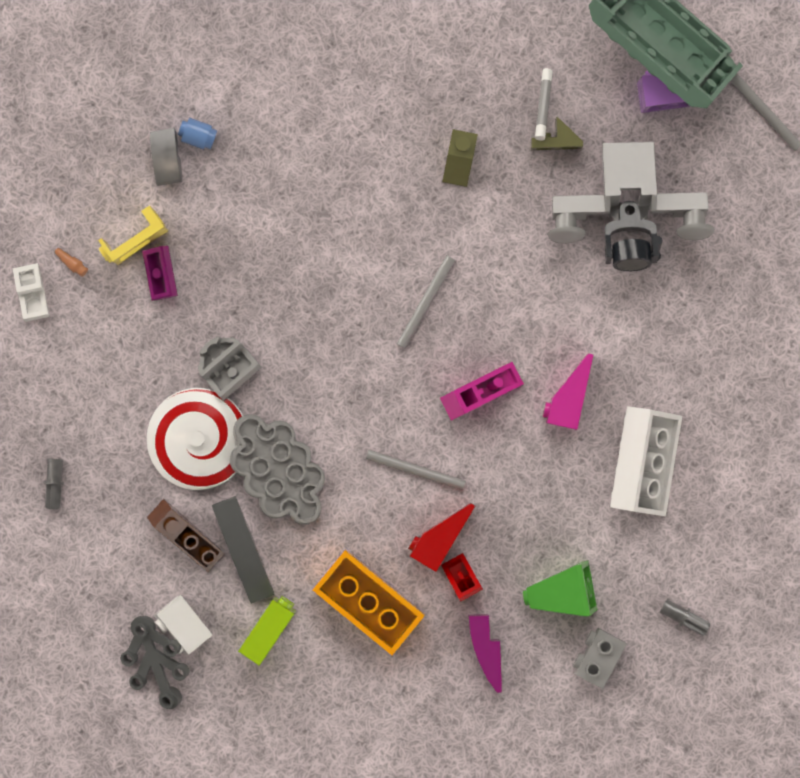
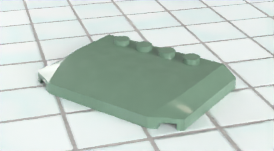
[588,0,743,108]

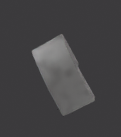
[150,128,182,186]

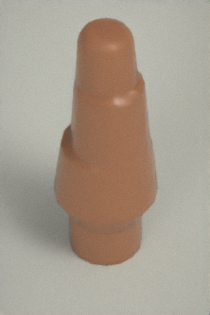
[55,248,88,277]

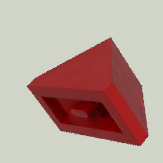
[441,553,483,602]

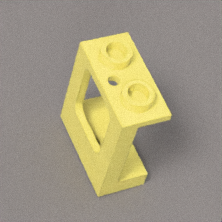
[98,205,168,265]

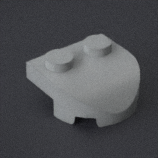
[198,337,262,401]

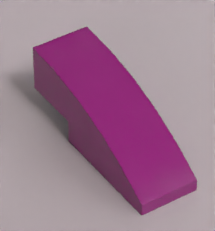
[468,614,502,693]

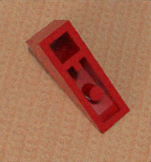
[408,503,475,572]

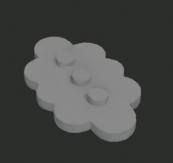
[230,414,325,524]

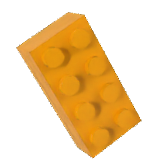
[312,549,425,655]

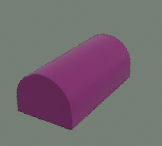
[142,245,178,301]

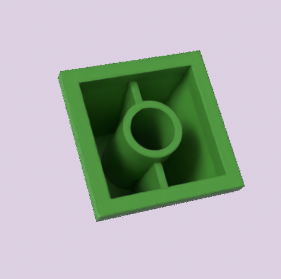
[523,560,598,616]

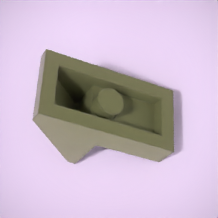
[530,117,583,151]

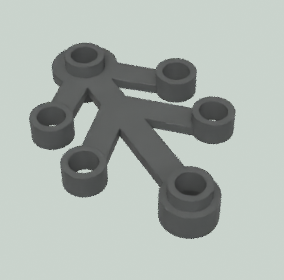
[120,616,190,709]

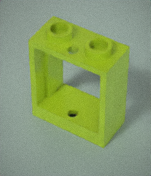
[238,596,296,666]

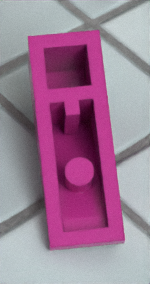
[543,353,594,430]
[440,362,524,421]

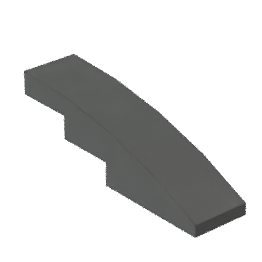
[212,496,275,604]

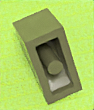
[442,129,478,187]

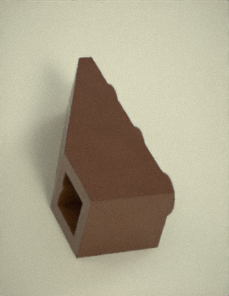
[147,499,225,572]

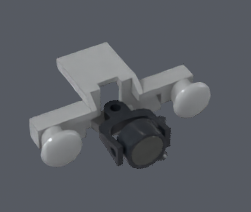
[547,142,715,272]

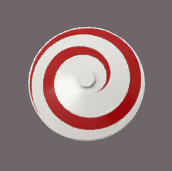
[147,388,244,490]

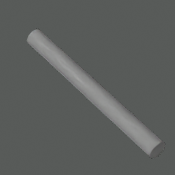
[731,74,800,151]
[397,255,455,349]
[366,450,466,490]

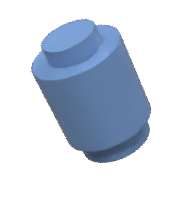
[178,117,217,150]

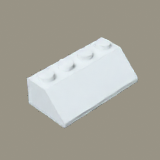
[610,406,682,516]

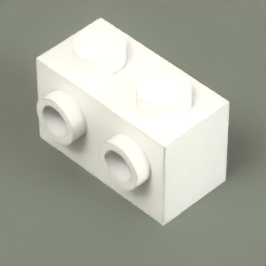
[153,595,212,655]

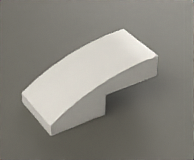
[13,263,50,322]

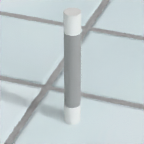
[535,68,553,141]

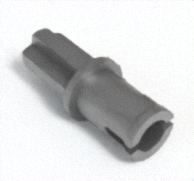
[44,458,64,509]
[659,598,710,636]

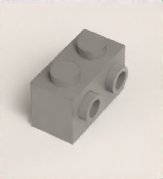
[573,628,627,689]

